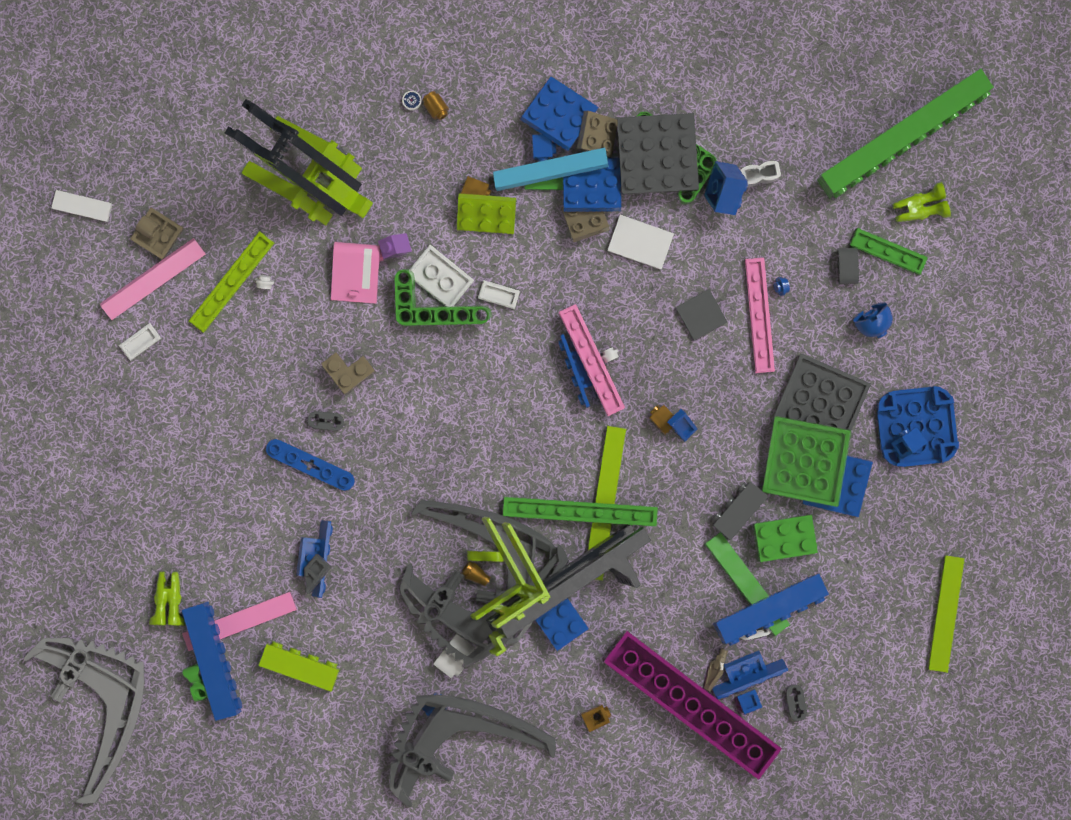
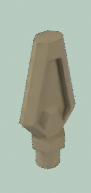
[704,648,728,692]

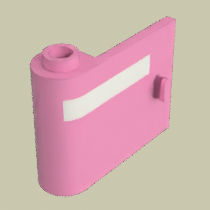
[331,242,384,304]

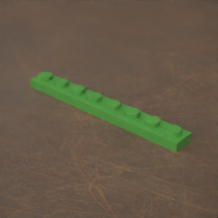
[503,497,658,526]

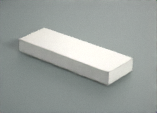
[52,190,112,222]

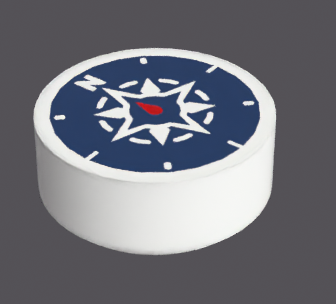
[402,91,422,111]

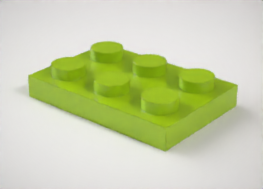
[457,194,516,234]

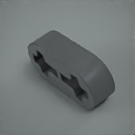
[308,411,344,431]
[786,684,807,721]

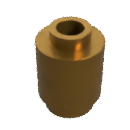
[422,91,449,120]

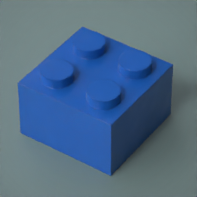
[704,161,748,215]
[536,598,589,651]

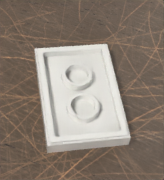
[607,215,674,270]
[406,245,475,306]

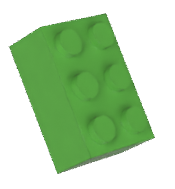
[753,515,818,562]

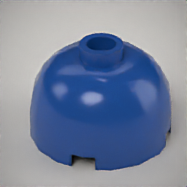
[853,302,893,338]

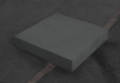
[676,289,727,341]

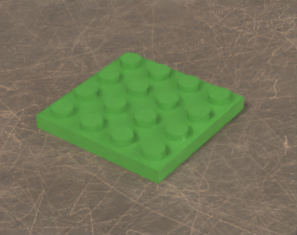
[762,416,852,507]

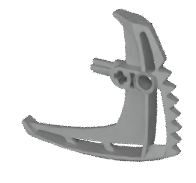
[24,638,145,804]

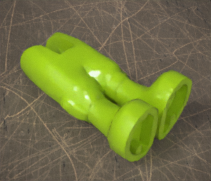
[892,182,951,222]
[149,572,186,626]

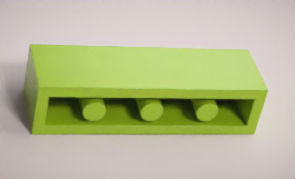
[259,641,340,692]

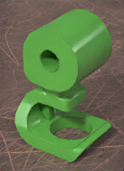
[182,664,208,702]

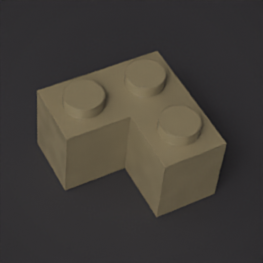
[321,352,376,395]

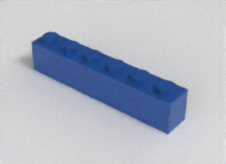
[713,574,829,646]
[182,601,242,721]

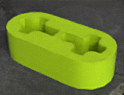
[467,551,504,562]

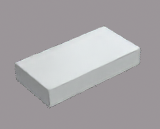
[478,280,520,310]
[119,323,162,361]

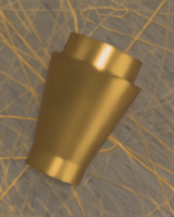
[461,561,491,587]

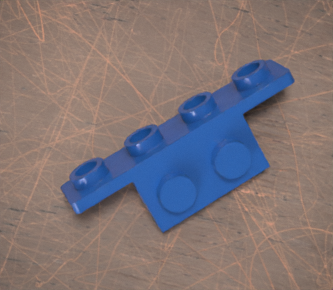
[558,334,593,408]
[296,520,333,598]
[712,650,788,699]

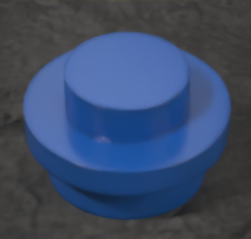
[773,277,790,296]

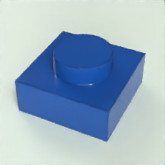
[737,689,762,715]

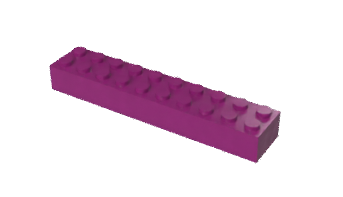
[603,630,782,780]

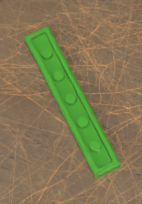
[704,532,790,636]

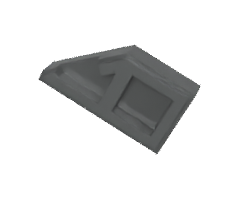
[304,554,332,594]

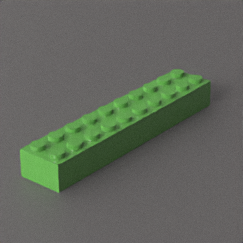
[817,69,994,199]

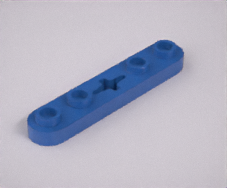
[266,439,355,491]

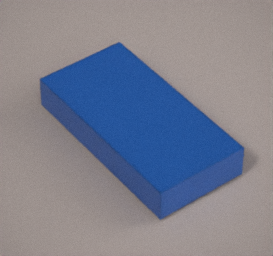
[667,409,698,442]

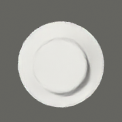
[255,275,274,289]
[601,347,619,363]

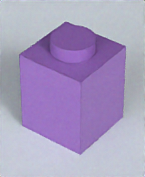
[378,233,412,259]

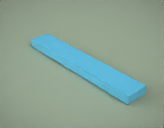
[493,148,609,191]

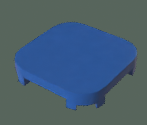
[876,386,959,467]

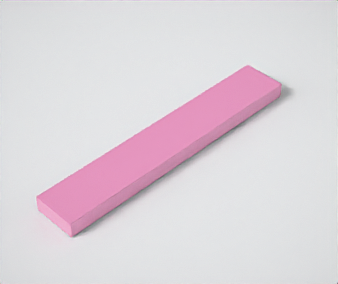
[100,238,206,320]
[745,258,775,373]
[558,304,625,416]
[182,592,297,651]

